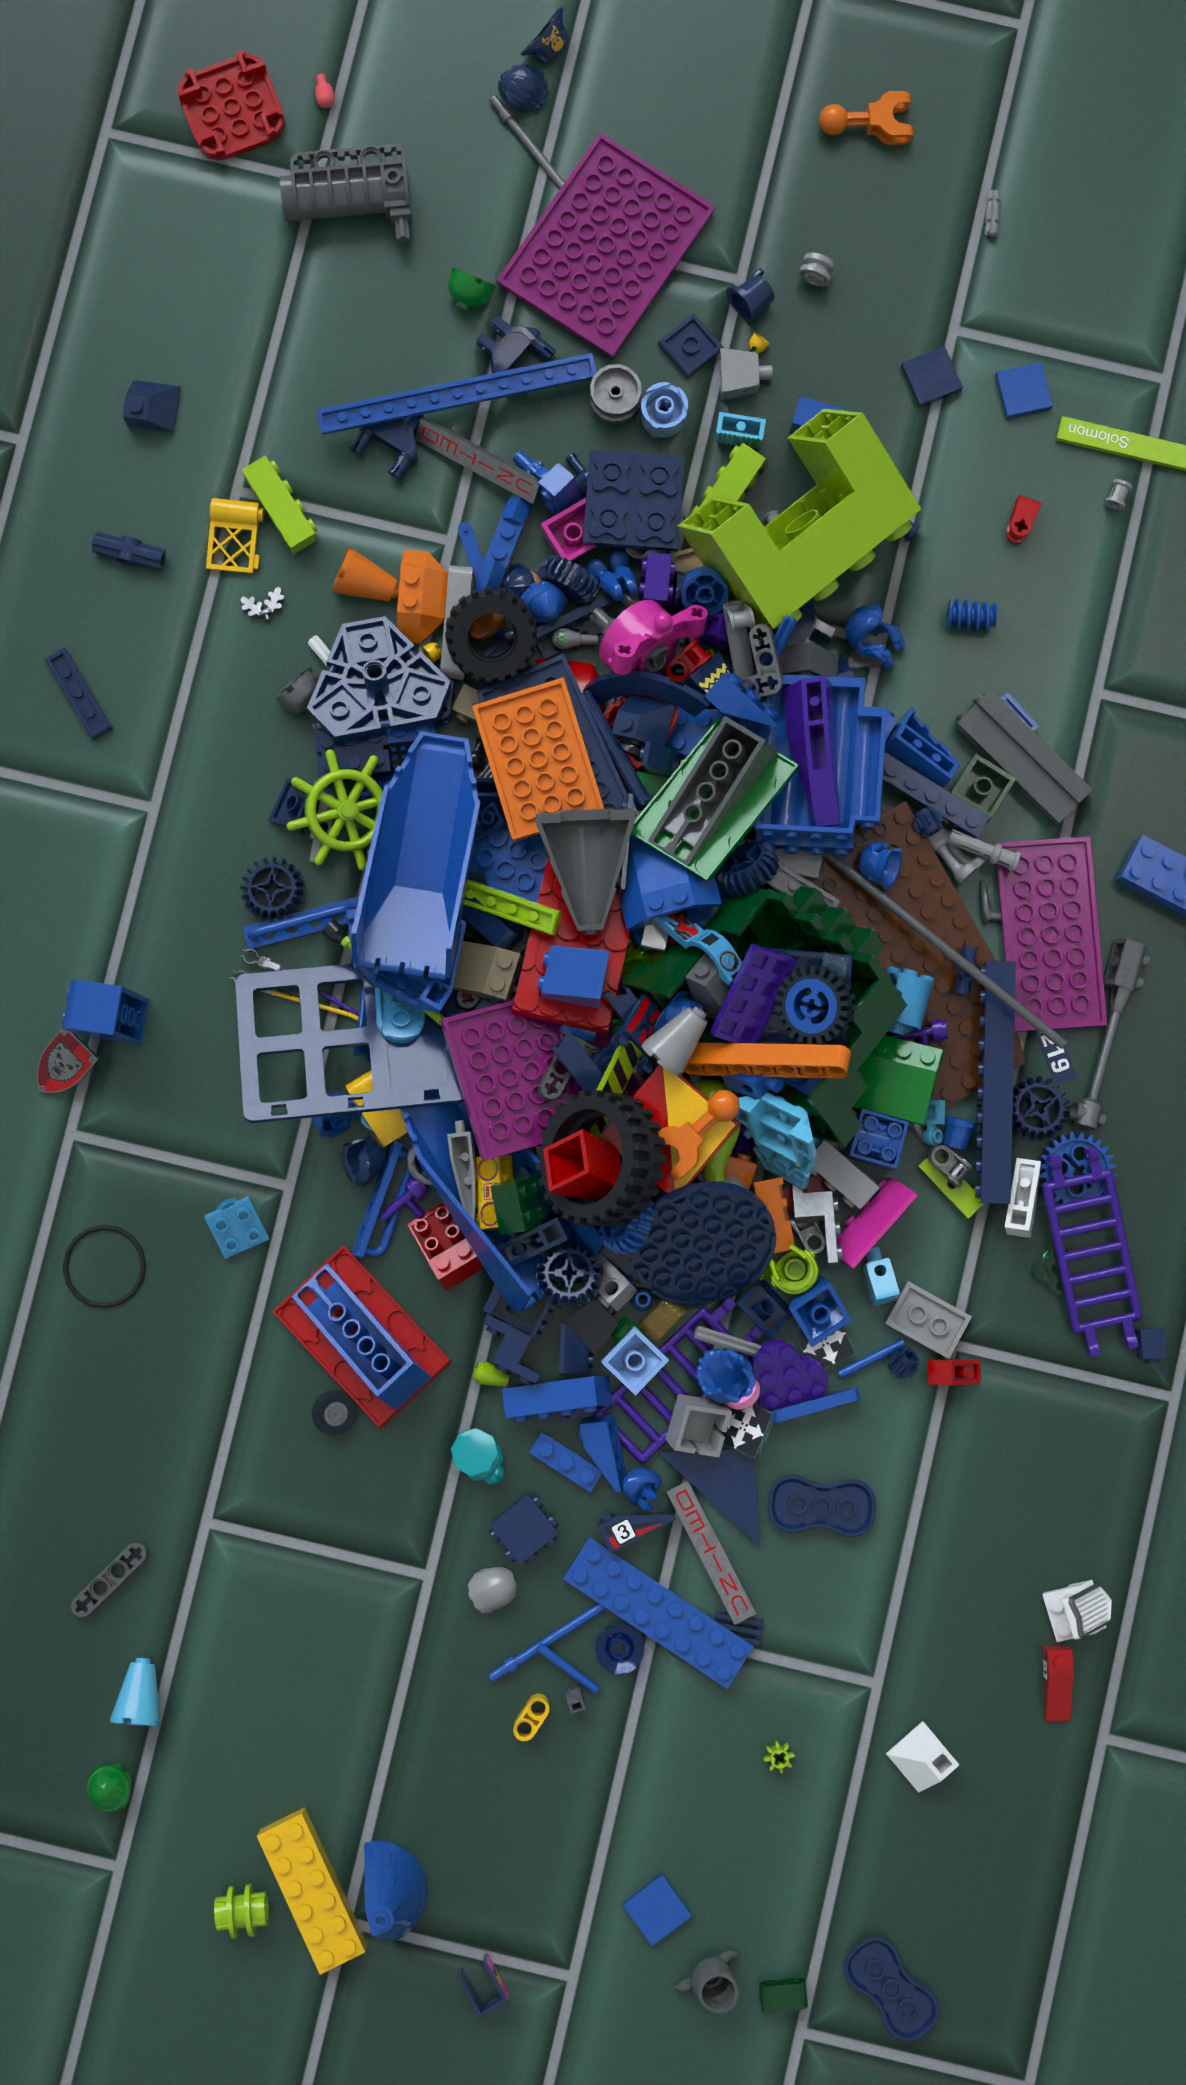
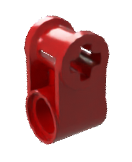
[1006,495,1041,544]
[666,638,712,682]

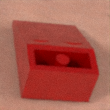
[407,1202,484,1291]

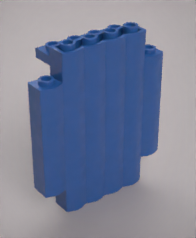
[740,675,888,857]

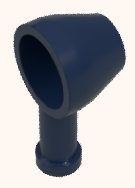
[566,453,588,495]

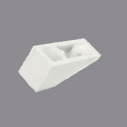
[1005,1158,1041,1238]

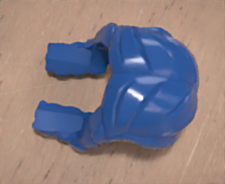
[844,604,905,669]

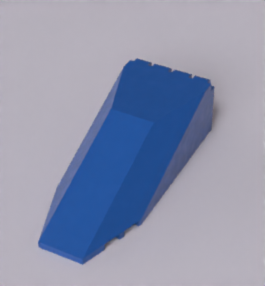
[351,731,480,981]
[400,1092,603,1314]

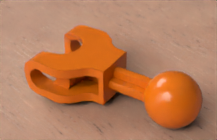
[819,91,914,145]
[658,1090,740,1181]

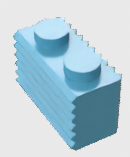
[715,412,766,450]

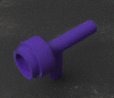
[891,1018,948,1046]
[379,1177,430,1222]

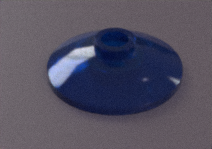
[595,1624,644,1674]

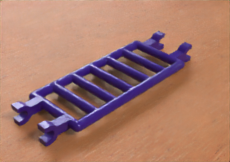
[1042,1147,1142,1357]

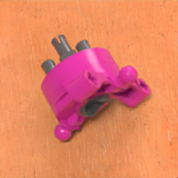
[590,593,708,676]

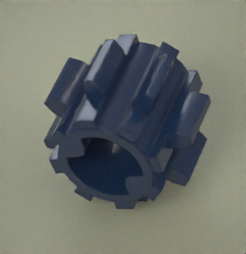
[912,806,944,838]
[888,1347,920,1379]

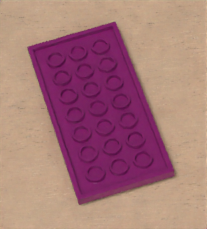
[994,836,1107,1032]

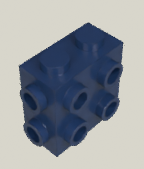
[489,1492,559,1565]

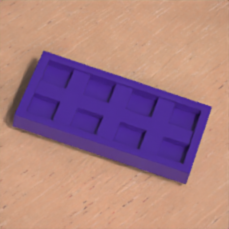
[710,943,796,1044]

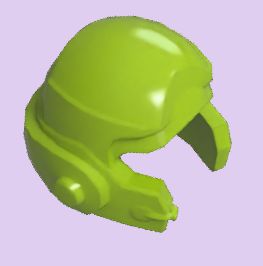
[769,1244,819,1295]

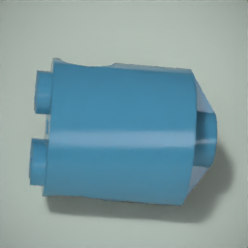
[886,966,935,1036]

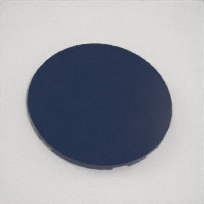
[631,1181,776,1305]

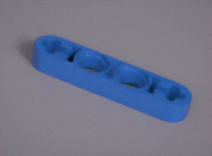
[768,1387,861,1424]

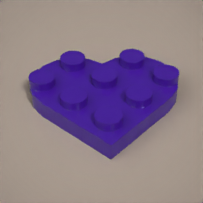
[752,1339,828,1412]

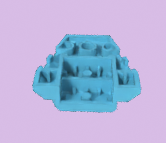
[735,1092,817,1190]

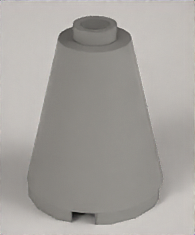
[641,1006,708,1076]

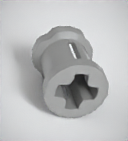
[1104,479,1132,510]

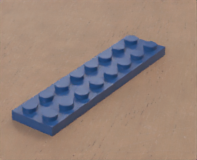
[563,1537,754,1689]

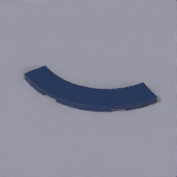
[583,671,710,717]

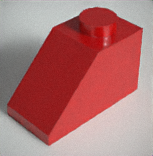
[927,1359,981,1385]

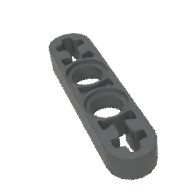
[71,1541,149,1617]

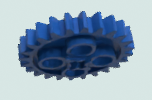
[1039,1132,1117,1210]

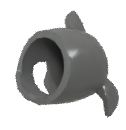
[674,1950,739,2013]

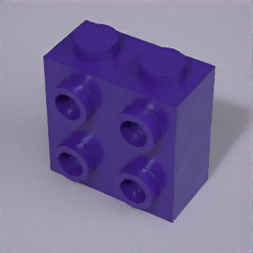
[639,552,676,610]

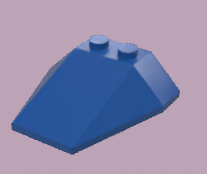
[621,834,722,931]
[355,919,467,1013]

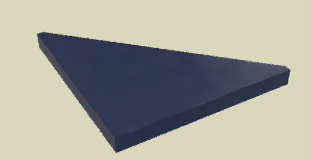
[661,1448,760,1543]

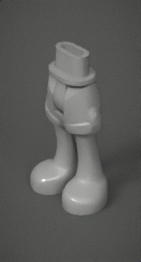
[927,826,988,885]

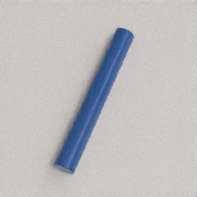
[837,1338,906,1379]
[536,1643,600,1694]

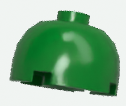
[448,267,496,311]

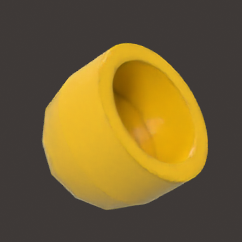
[749,333,769,354]
[422,642,442,663]

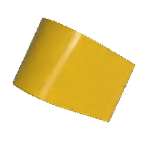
[513,1694,549,1741]

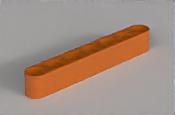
[684,1043,851,1079]

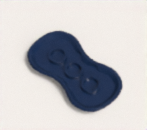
[768,1475,876,1537]
[844,1937,940,2042]

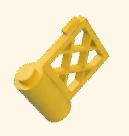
[206,498,265,574]

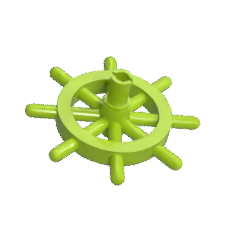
[286,749,383,871]

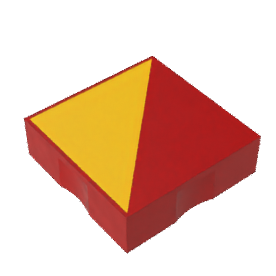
[600,1064,741,1194]

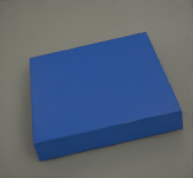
[995,362,1053,419]
[623,1873,692,1946]

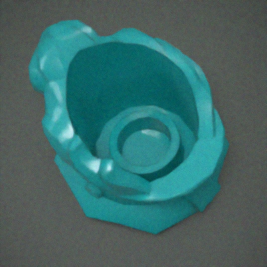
[451,1428,504,1485]

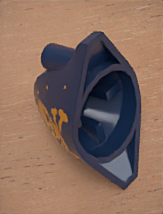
[520,6,568,65]

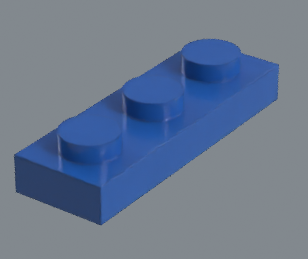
[529,1432,603,1493]

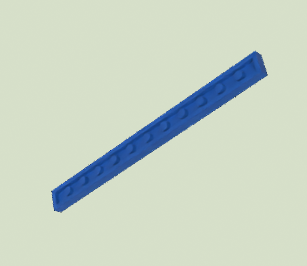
[316,353,597,435]

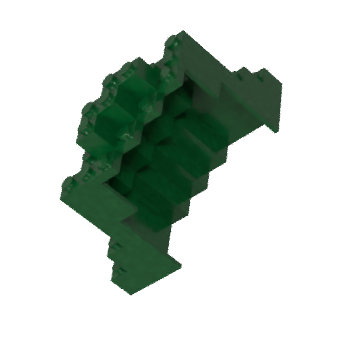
[622,886,907,1147]

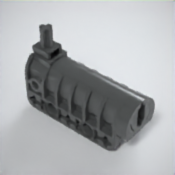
[280,144,412,242]

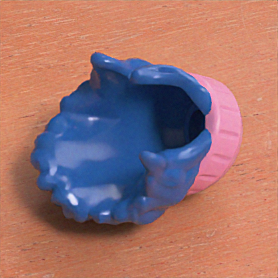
[695,1349,760,1410]

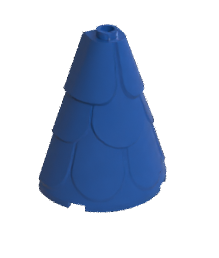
[364,1840,428,1943]

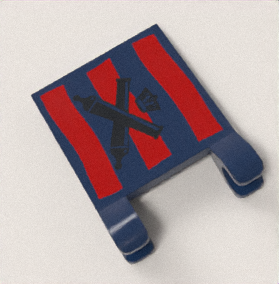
[610,993,663,1075]

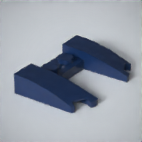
[550,987,638,1091]

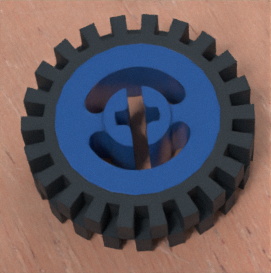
[775,966,856,1045]

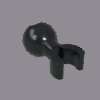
[471,731,485,769]

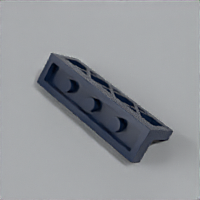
[537,594,624,660]

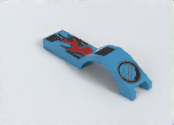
[652,911,742,986]

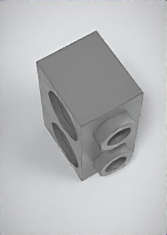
[583,1253,638,1312]

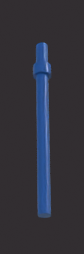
[488,1603,607,1682]

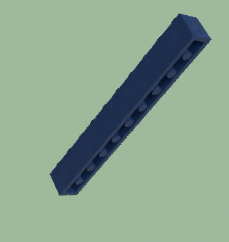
[974,960,1016,1204]

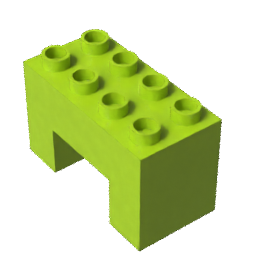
[678,409,921,630]

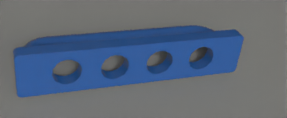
[243,897,359,950]
[351,1141,412,1258]

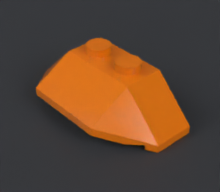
[397,550,448,644]

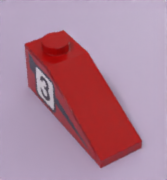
[1042,1645,1073,1721]

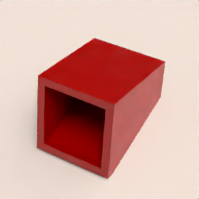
[543,1129,621,1201]

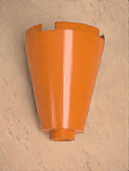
[332,547,399,602]

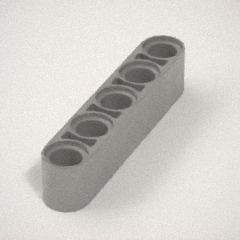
[440,565,473,680]

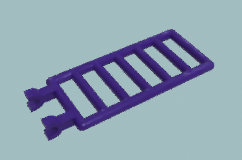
[594,1297,763,1464]

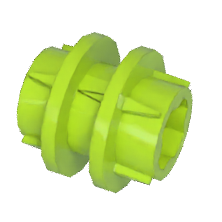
[214,1884,269,1939]

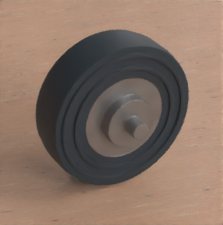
[312,1391,356,1435]

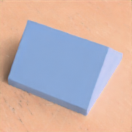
[601,1326,669,1396]

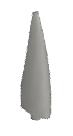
[447,1120,476,1220]

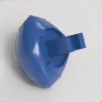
[622,1467,662,1511]

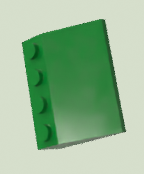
[852,1035,944,1126]

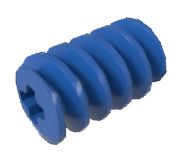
[946,599,998,632]

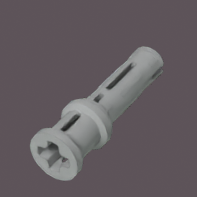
[947,829,1021,872]

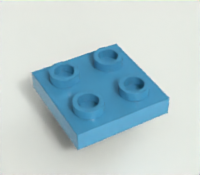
[204,1196,269,1259]

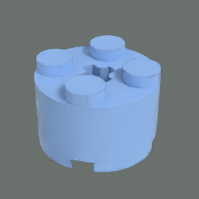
[640,382,688,438]

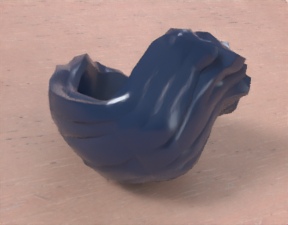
[498,63,549,111]
[341,1132,386,1187]

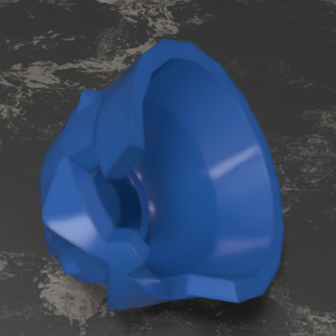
[859,841,902,890]

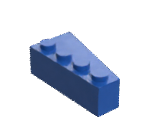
[502,1376,613,1422]

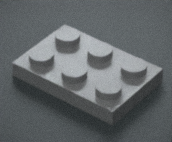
[884,1281,972,1359]

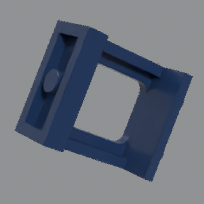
[482,1286,558,1337]

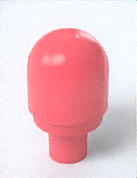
[314,74,335,109]

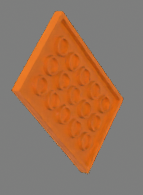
[472,677,604,842]

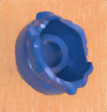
[520,581,567,622]

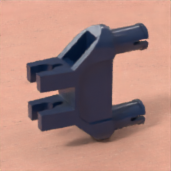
[476,315,556,397]
[349,415,423,481]
[756,599,836,647]

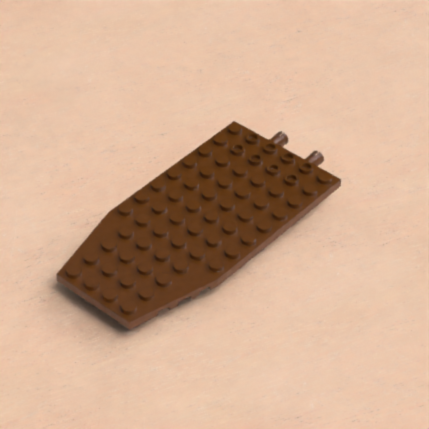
[801,801,1026,1108]

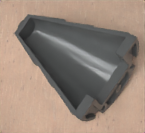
[536,808,635,935]

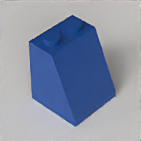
[537,945,610,1009]

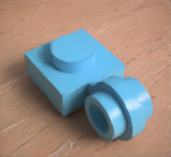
[923,1100,945,1146]

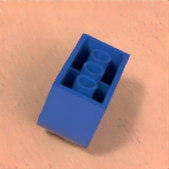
[62,980,149,1046]

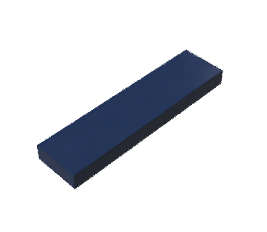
[44,647,113,740]

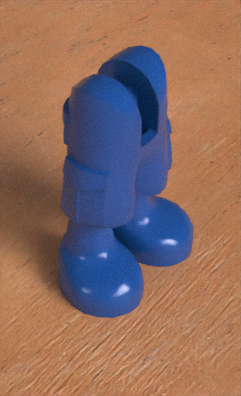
[587,549,638,601]

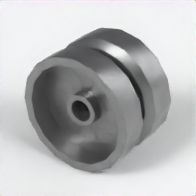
[590,364,642,425]

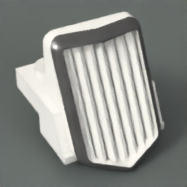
[1042,1580,1112,1642]

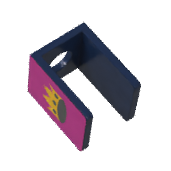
[458,1953,509,2018]

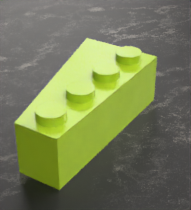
[689,443,769,516]

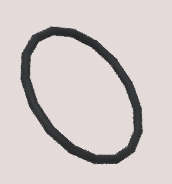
[62,1225,146,1308]

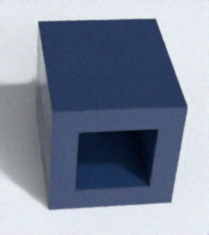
[1135,1328,1167,1363]

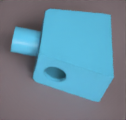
[863,1247,900,1307]

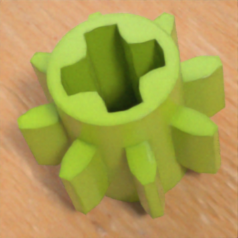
[763,1740,795,1773]

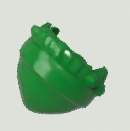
[87,1764,131,1812]

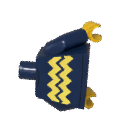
[670,649,733,709]

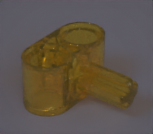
[638,1299,687,1343]

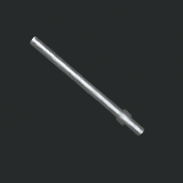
[489,95,565,190]

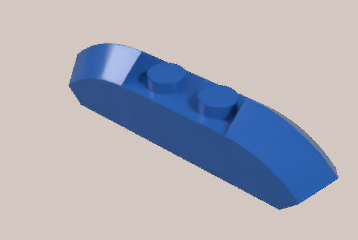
[475,494,533,591]

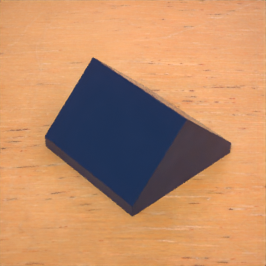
[268,778,313,835]
[735,1277,792,1339]

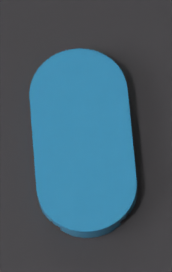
[375,986,425,1043]

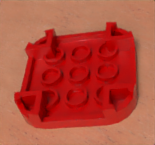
[177,50,285,161]

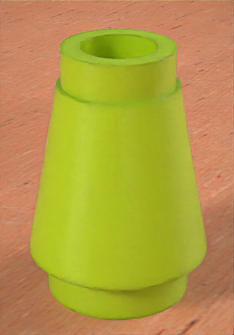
[472,1361,510,1388]

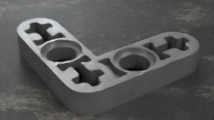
[741,623,784,697]

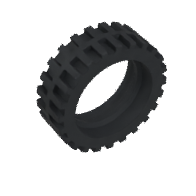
[536,1090,666,1227]

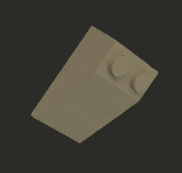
[453,941,523,1003]

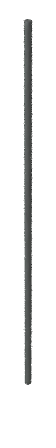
[823,852,1068,1049]

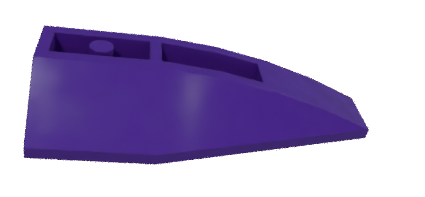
[784,676,841,827]

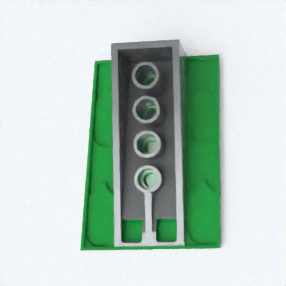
[631,716,800,881]

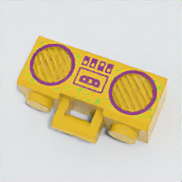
[475,1155,513,1231]

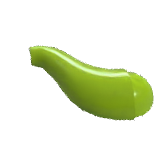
[694,1078,741,1182]

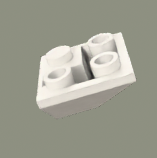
[886,1721,959,1793]

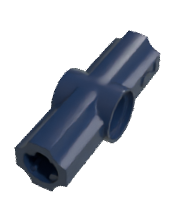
[92,532,166,570]

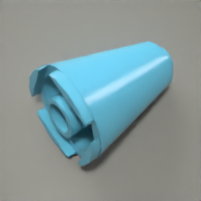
[110,1658,160,1727]

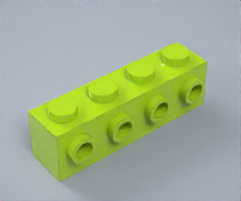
[242,455,318,555]

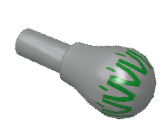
[552,628,598,649]

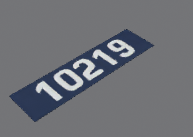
[1035,1029,1077,1084]

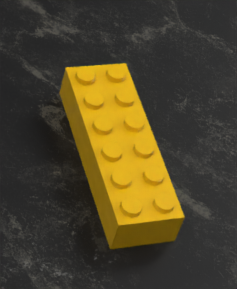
[257,1807,368,1975]

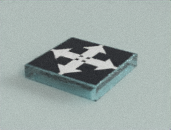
[792,1326,857,1369]
[719,1404,777,1460]

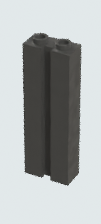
[954,690,1093,826]

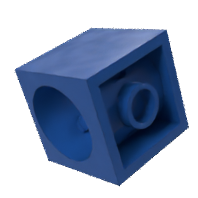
[845,1109,909,1171]

